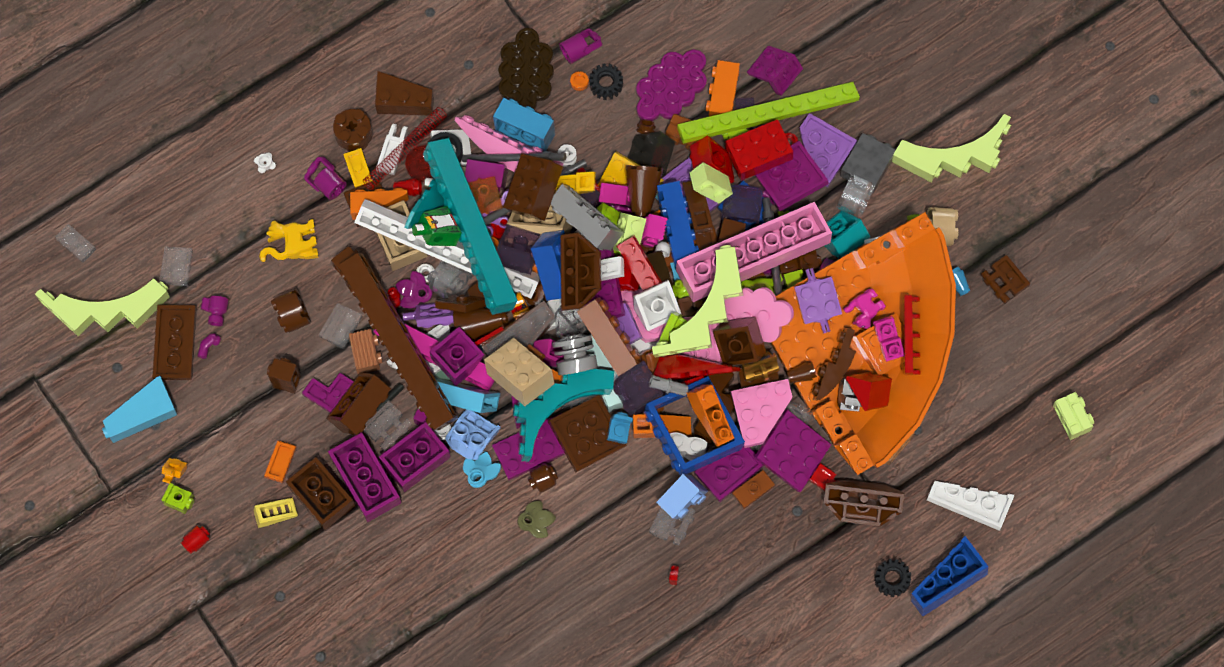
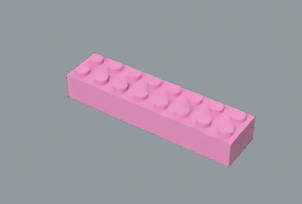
[676,202,832,302]

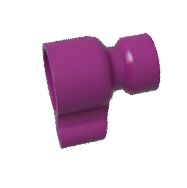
[201,296,229,326]

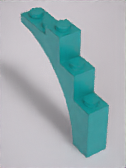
[513,369,614,462]

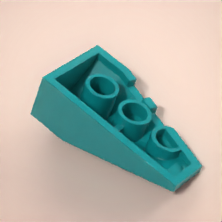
[404,178,444,229]

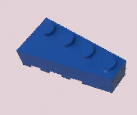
[657,181,699,269]

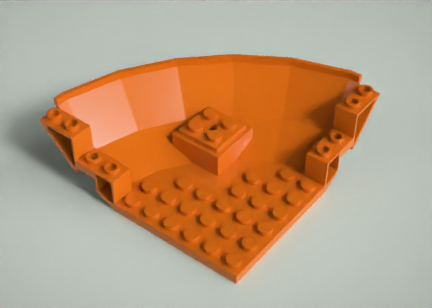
[770,212,956,475]

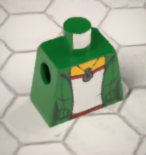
[412,206,462,246]

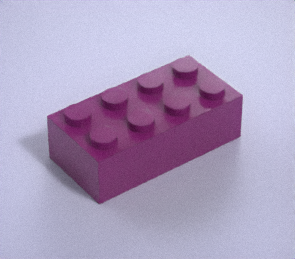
[328,432,401,522]

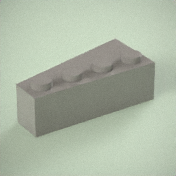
[551,184,624,251]

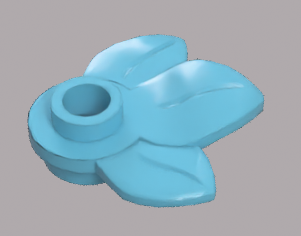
[463,452,501,488]

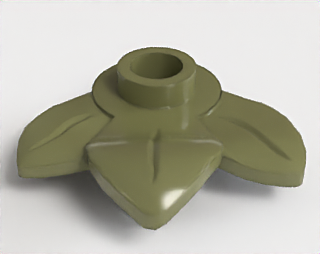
[517,501,556,538]

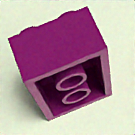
[379,422,451,493]

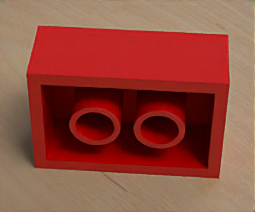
[726,119,793,181]

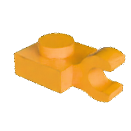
[162,458,187,484]

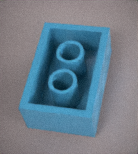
[493,98,555,152]

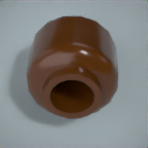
[528,463,558,492]

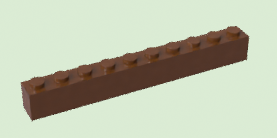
[339,253,458,430]

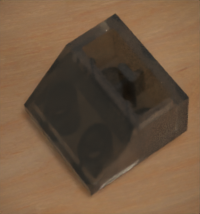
[627,131,675,175]

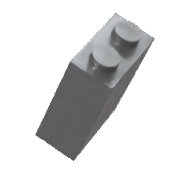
[840,133,896,194]

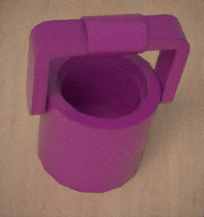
[559,29,603,65]
[304,156,347,200]

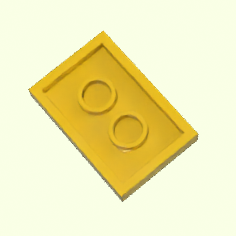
[598,152,664,195]

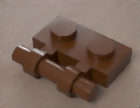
[981,255,1030,304]

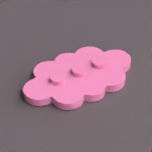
[724,287,794,343]

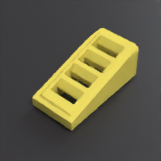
[254,497,298,528]

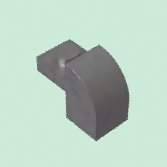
[838,377,862,412]

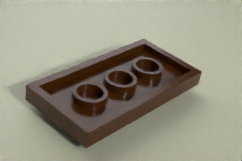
[152,305,196,380]

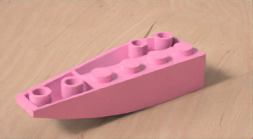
[455,115,564,172]

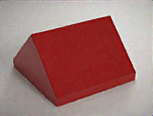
[846,372,892,411]

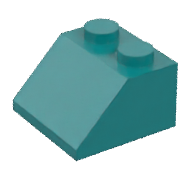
[825,210,871,259]

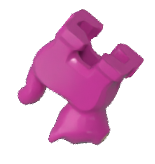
[844,289,886,329]

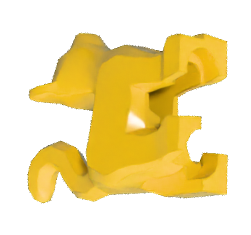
[259,219,318,262]

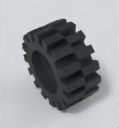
[589,63,623,100]
[875,559,911,597]

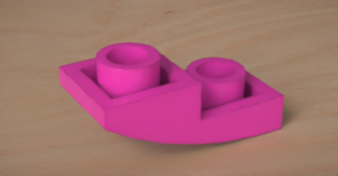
[873,316,905,362]

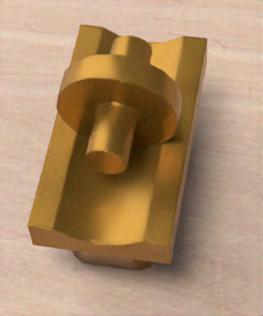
[742,351,780,382]

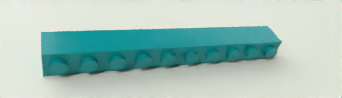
[423,138,518,315]

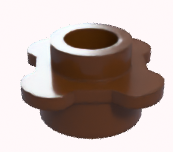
[637,119,656,136]

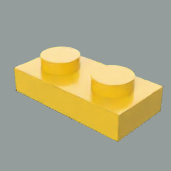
[343,148,372,188]

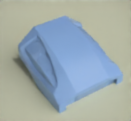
[445,409,501,460]

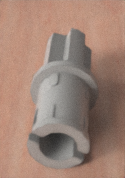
[649,375,689,396]

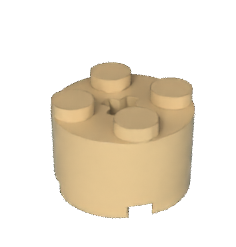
[927,207,958,246]

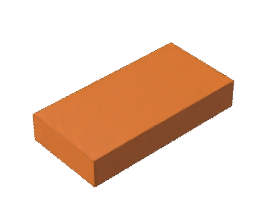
[264,441,296,483]

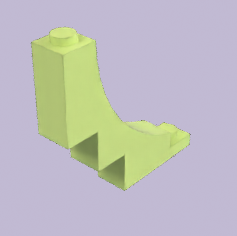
[652,245,744,358]
[35,279,170,336]

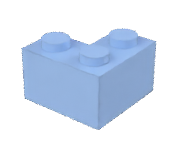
[656,474,708,519]

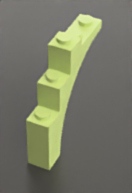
[892,114,1011,183]

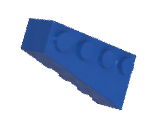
[911,536,989,617]

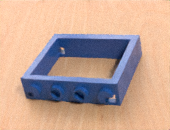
[644,376,745,476]

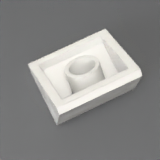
[634,280,681,331]

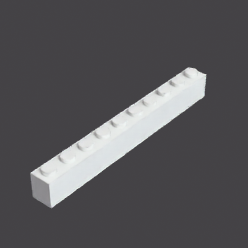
[354,199,540,299]

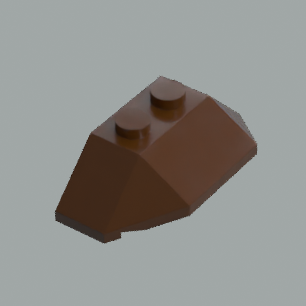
[561,233,601,311]
[824,480,905,526]

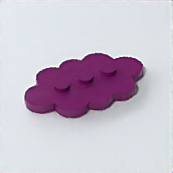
[636,49,707,121]

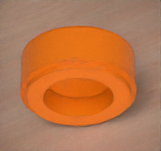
[570,71,589,91]

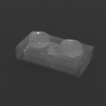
[55,224,96,263]

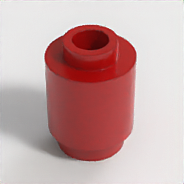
[180,525,210,554]

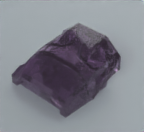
[721,185,764,224]

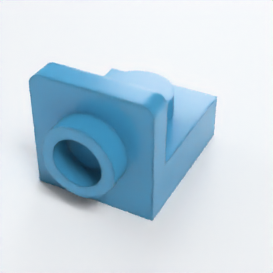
[607,412,633,444]

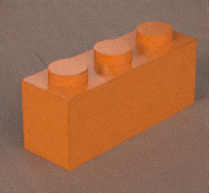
[706,60,740,117]

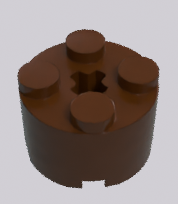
[333,109,373,152]
[271,289,311,333]

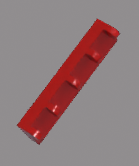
[904,295,921,375]

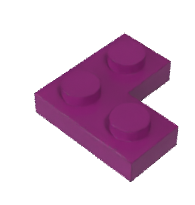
[302,373,353,413]

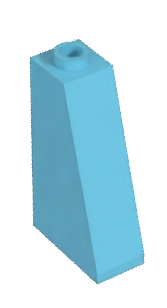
[102,376,177,443]
[436,378,500,413]

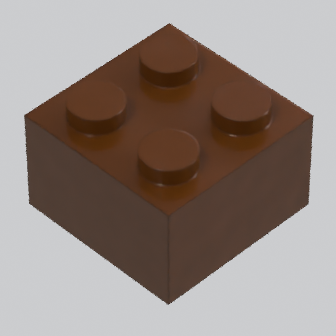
[713,317,766,365]

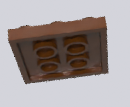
[548,395,627,473]

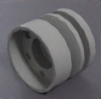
[552,334,598,375]

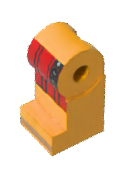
[511,292,529,320]

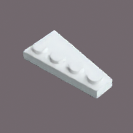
[927,481,1014,531]

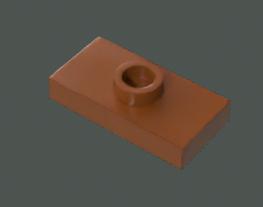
[732,470,775,509]

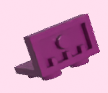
[747,46,803,96]

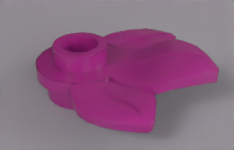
[606,203,635,216]
[396,271,433,308]

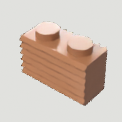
[349,329,383,374]

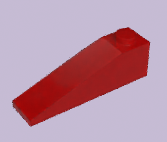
[654,354,740,380]

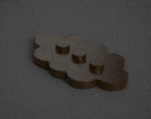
[498,28,554,110]

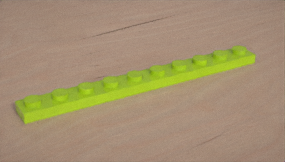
[677,82,860,144]

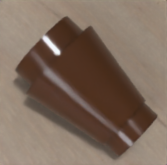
[787,362,817,383]

